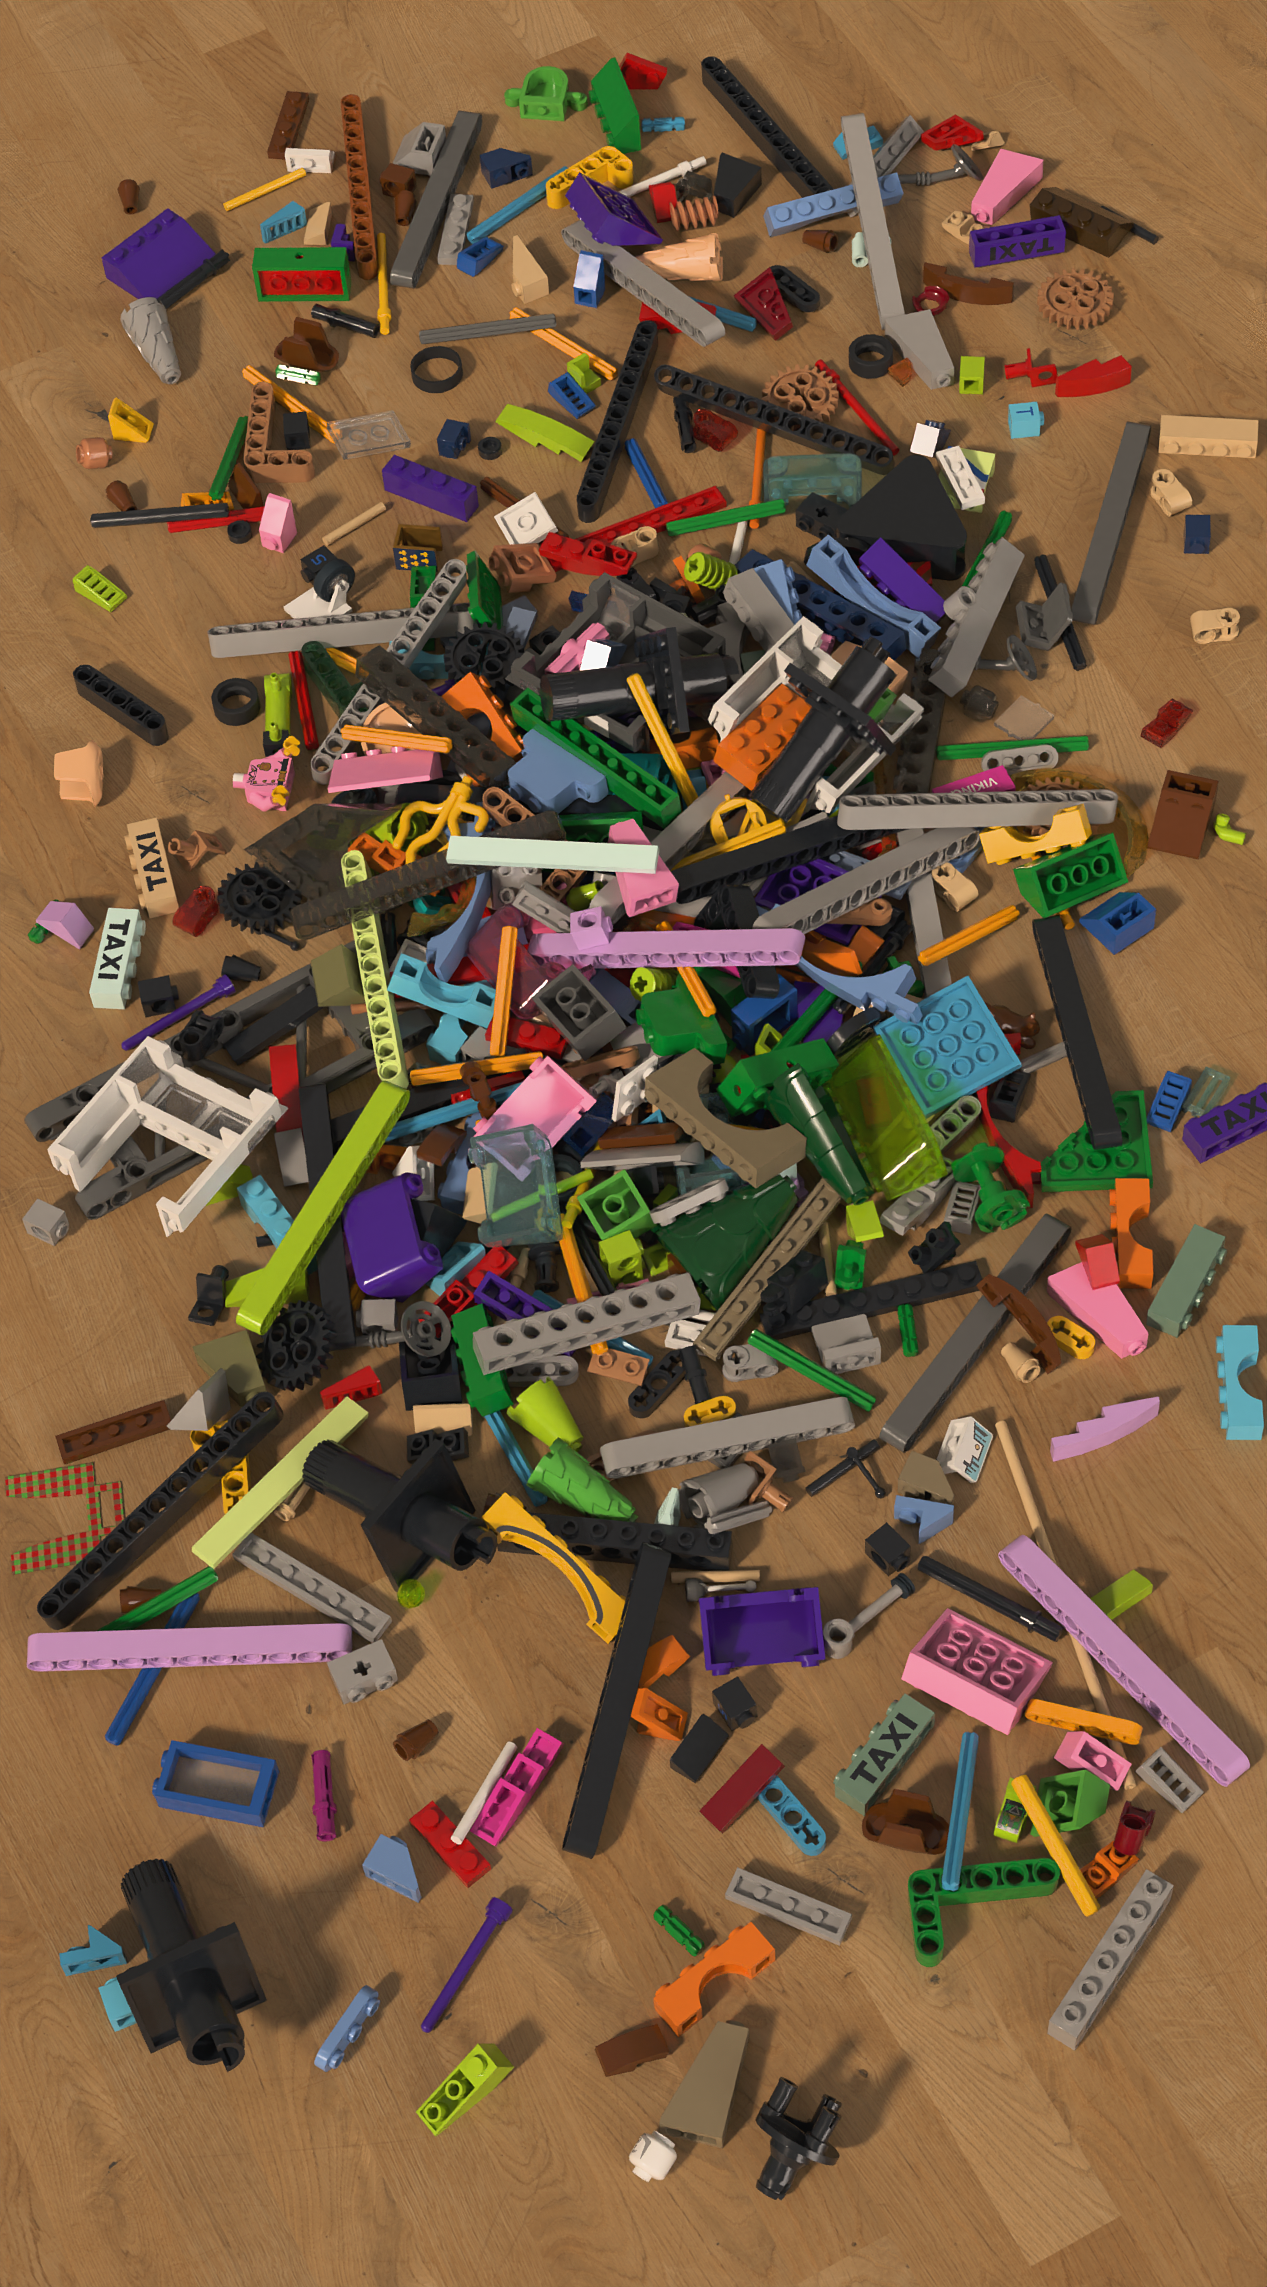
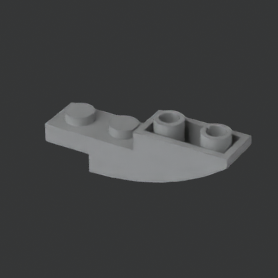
[880,1155,957,1236]

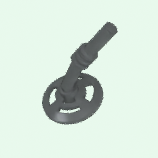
[898,144,983,186]
[936,635,1037,681]
[356,1301,451,1357]

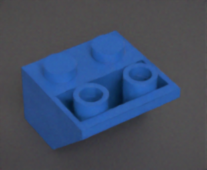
[1079,892,1156,955]

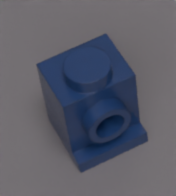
[437,419,471,459]

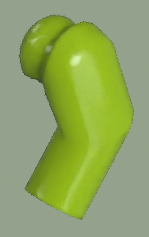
[1213,813,1246,845]

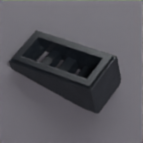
[989,1070,1031,1123]

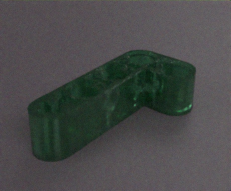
[301,641,380,718]

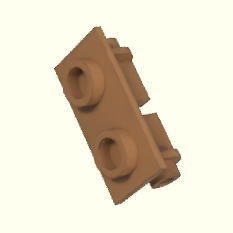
[587,1348,650,1386]

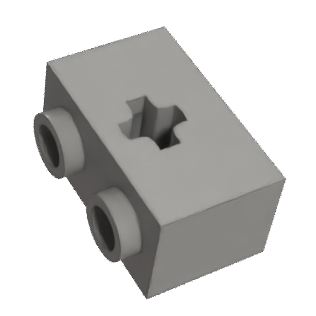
[327,1639,398,1704]

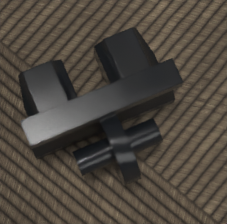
[908,1221,961,1273]

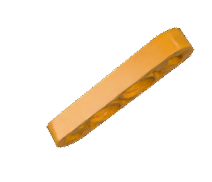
[1025,1699,1143,1745]

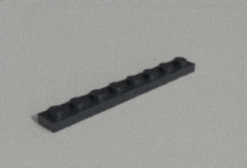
[759,1261,982,1340]

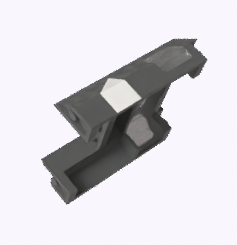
[505,572,726,752]

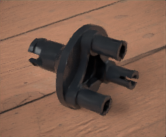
[755,2077,842,2200]

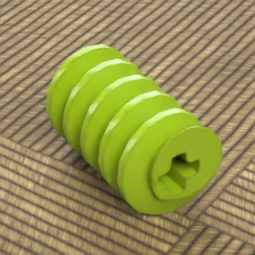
[684,552,738,590]
[630,967,680,1001]

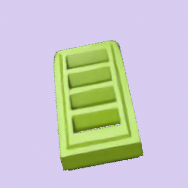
[73,565,127,612]

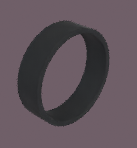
[410,346,463,393]

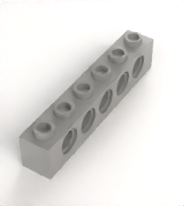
[1047,1869,1174,2051]

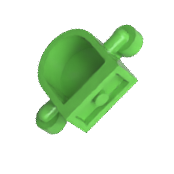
[504,66,588,121]

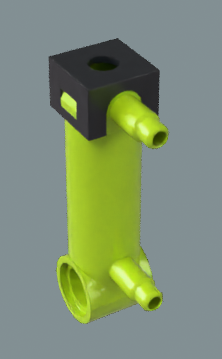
[263,673,292,758]

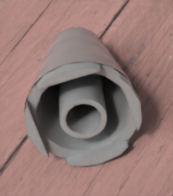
[678,1463,759,1529]

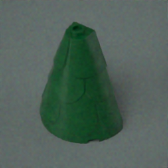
[764,1063,875,1206]
[650,1174,798,1311]

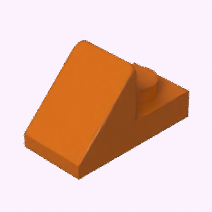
[631,1688,688,1741]

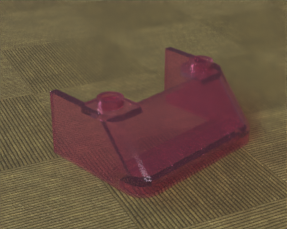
[466,903,594,1019]

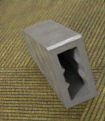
[885,309,954,390]

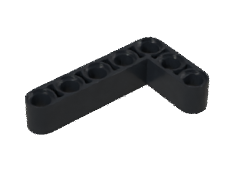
[693,884,780,999]

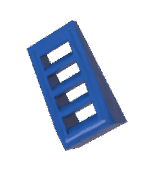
[457,237,504,277]
[548,372,596,419]
[1147,1071,1192,1132]

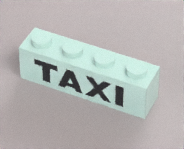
[89,908,146,1010]

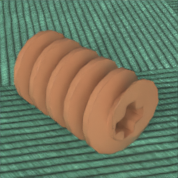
[669,196,718,231]

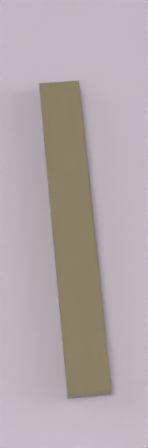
[693,1178,842,1362]

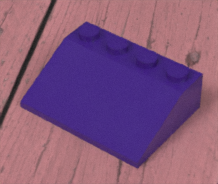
[565,172,663,246]
[101,208,216,299]
[755,859,882,946]

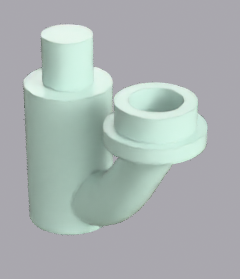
[852,232,891,267]

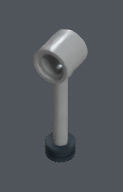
[823,1573,915,1659]

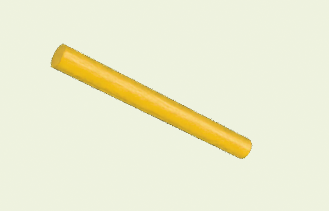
[223,167,306,212]

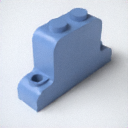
[508,729,609,817]

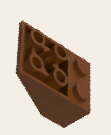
[1147,770,1219,859]

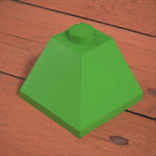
[1030,1769,1110,1837]

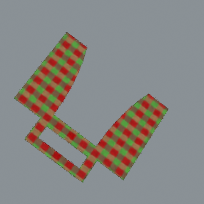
[5,1462,124,1575]

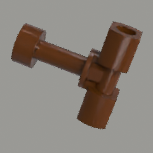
[460,1061,498,1120]

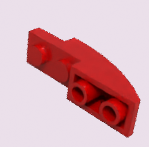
[539,532,637,576]
[418,1243,519,1338]

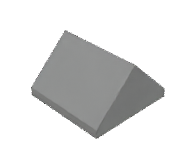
[167,1368,231,1431]

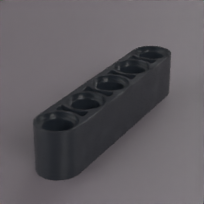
[73,665,169,746]

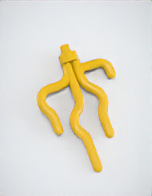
[390,776,489,901]

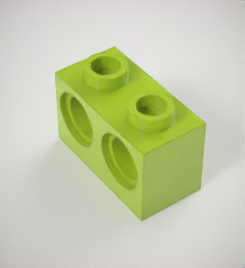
[599,1230,646,1287]

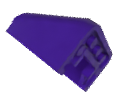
[340,1172,443,1303]
[699,1587,825,1676]

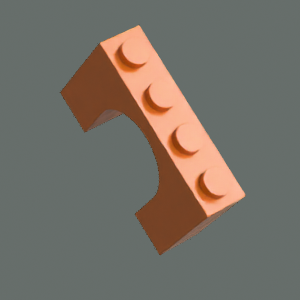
[425,672,524,788]

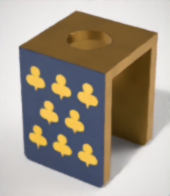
[393,524,443,572]

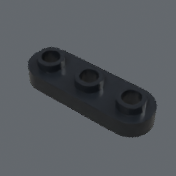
[770,265,820,312]

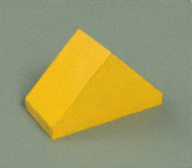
[108,397,154,443]

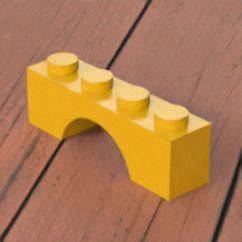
[979,803,1092,865]

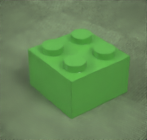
[577,1169,657,1241]

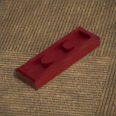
[699,1744,785,1834]

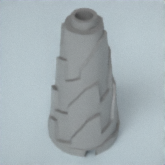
[120,297,181,384]

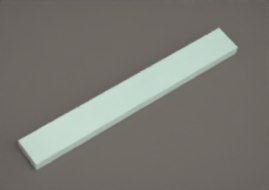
[446,836,659,874]

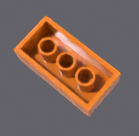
[713,683,811,791]

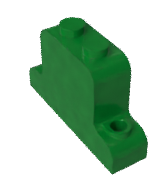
[636,974,727,1065]

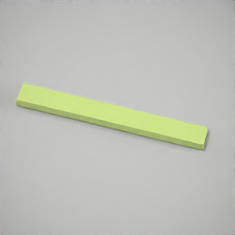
[192,1397,368,1569]

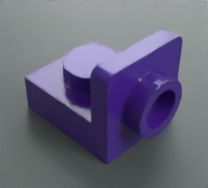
[331,224,356,262]

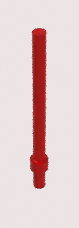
[815,359,900,456]

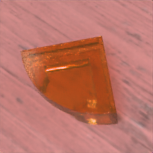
[888,358,912,387]

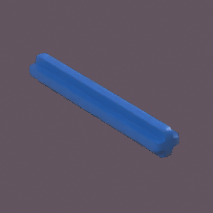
[624,438,668,508]

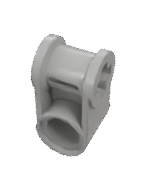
[722,1344,779,1382]

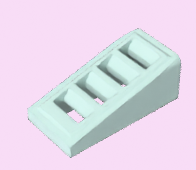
[654,1487,681,1526]

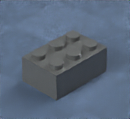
[531,964,627,1061]

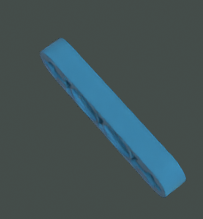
[756,1776,826,1856]

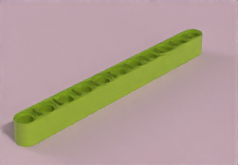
[236,1080,410,1336]

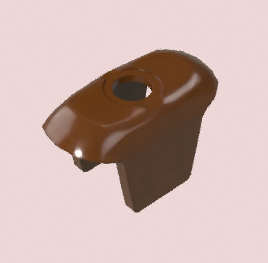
[274,317,339,372]
[862,1789,949,1855]

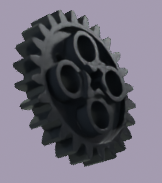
[444,622,524,695]
[217,862,302,934]
[256,1300,337,1392]

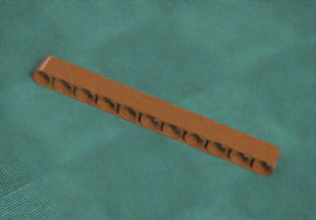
[341,94,378,280]

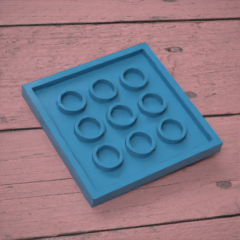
[873,976,1022,1119]

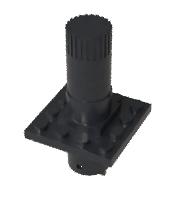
[540,627,739,739]
[749,636,897,824]
[302,1439,497,1595]
[116,1859,267,2072]

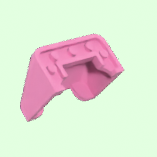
[473,1056,597,1182]

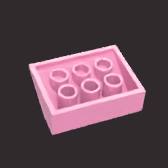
[328,747,443,793]
[901,1608,1053,1735]

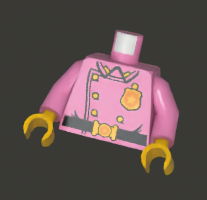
[233,736,300,812]

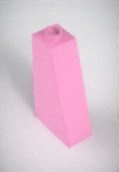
[971,149,1043,225]
[608,819,679,917]
[1047,1262,1148,1359]

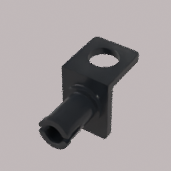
[188,1265,229,1326]

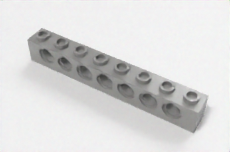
[473,1272,701,1375]

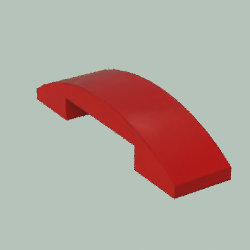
[269,1044,305,1146]

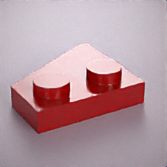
[619,53,667,90]
[921,114,984,151]

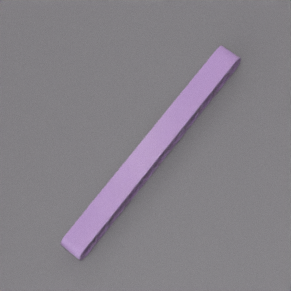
[525,928,805,969]
[998,1535,1250,1787]
[27,1623,352,1671]

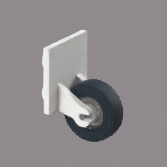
[284,559,355,619]

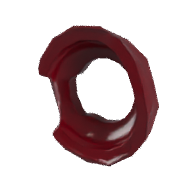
[912,286,949,316]

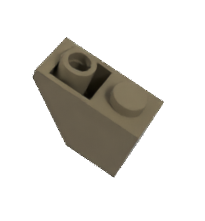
[898,1451,954,1505]

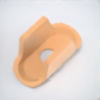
[54,740,103,807]

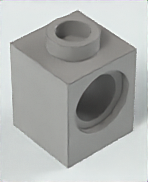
[22,1198,70,1246]
[356,1299,398,1335]

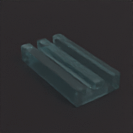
[1181,1066,1231,1117]

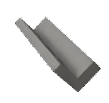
[512,880,576,933]

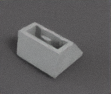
[393,122,446,176]

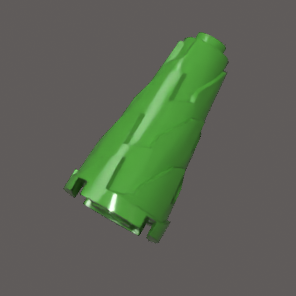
[526,1437,638,1522]

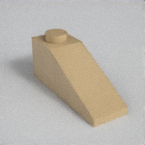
[511,235,549,304]

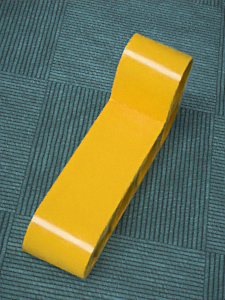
[546,146,634,209]
[190,1421,251,1514]

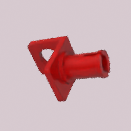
[1004,348,1058,387]

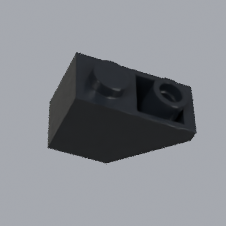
[626,1165,664,1198]

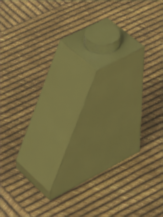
[193,1330,266,1407]

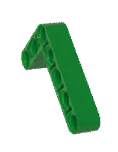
[908,1858,1060,1967]

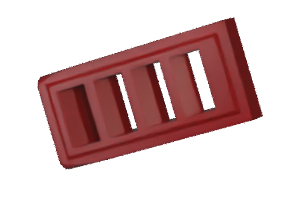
[320,1365,383,1410]

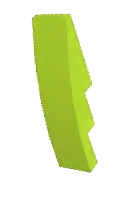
[496,404,595,462]

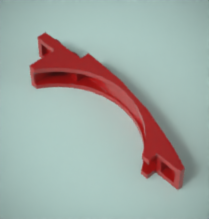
[973,1033,1041,1209]

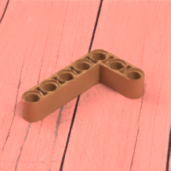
[244,381,315,483]
[482,787,587,903]

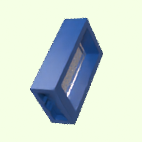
[152,1740,279,1827]

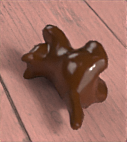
[984,1001,1040,1049]

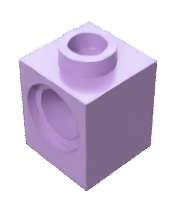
[570,906,613,950]

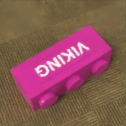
[932,765,1016,793]

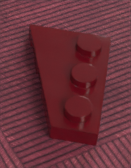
[734,267,794,341]

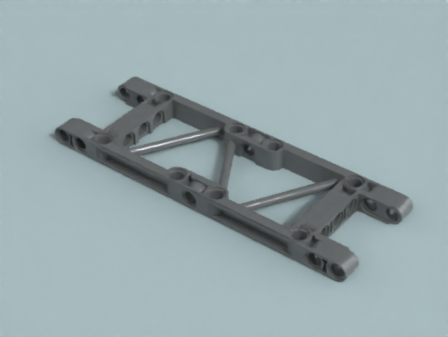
[24,940,437,1220]

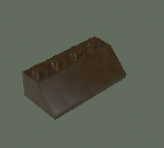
[1030,187,1134,258]

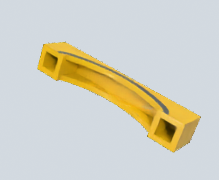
[481,1492,626,1644]

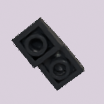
[407,1428,469,1464]

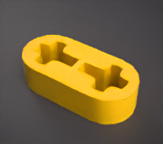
[1047,1316,1095,1360]
[684,1396,736,1427]

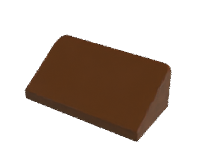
[228,462,264,509]

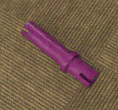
[311,1750,337,1842]

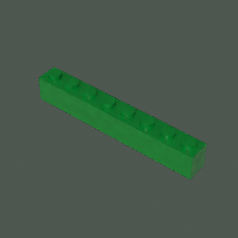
[510,688,681,829]

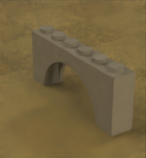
[645,1048,807,1188]

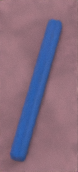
[105,1593,200,1746]

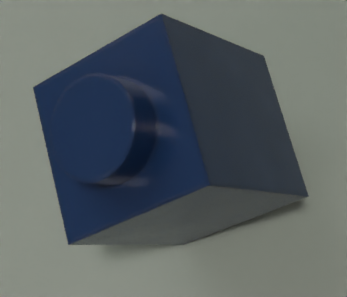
[1184,515,1211,554]

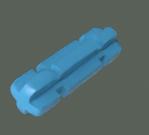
[641,117,685,132]

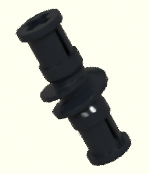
[528,1207,562,1293]

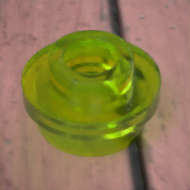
[397,1579,425,1609]

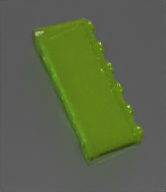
[823,1034,948,1201]

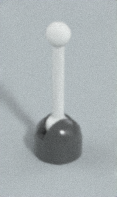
[685,1578,756,1602]

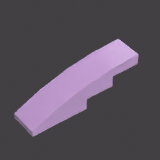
[1050,1397,1160,1462]

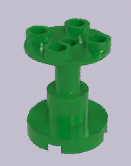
[951,1142,1030,1233]

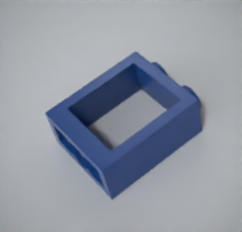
[731,974,798,1056]

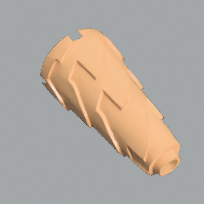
[636,233,723,281]

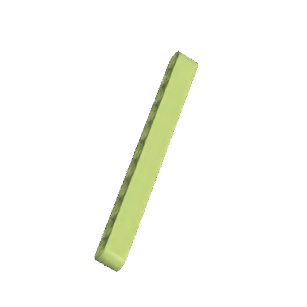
[341,850,409,1089]

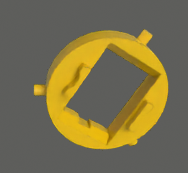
[710,794,767,844]

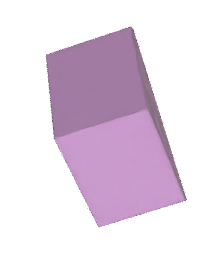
[36,901,94,950]

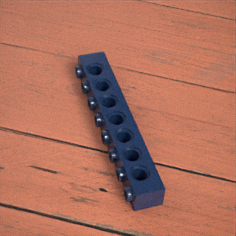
[735,549,906,661]

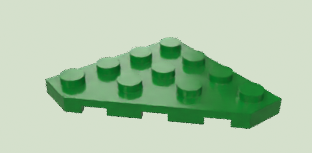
[1040,1090,1153,1192]

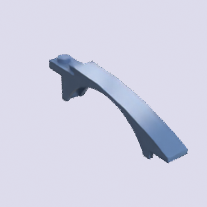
[427,802,496,983]
[756,904,923,1025]

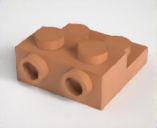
[488,543,557,593]

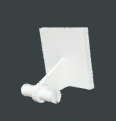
[589,1055,658,1122]

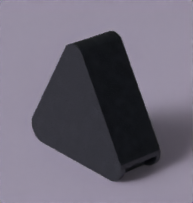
[836,455,967,581]

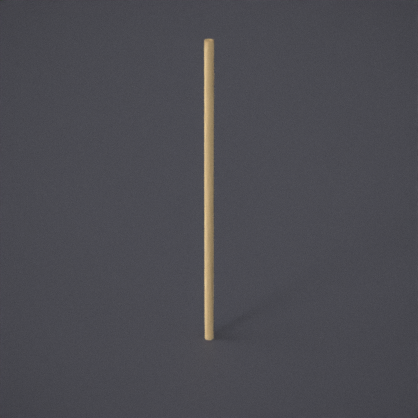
[995,1421,1136,1790]

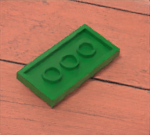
[466,550,503,630]

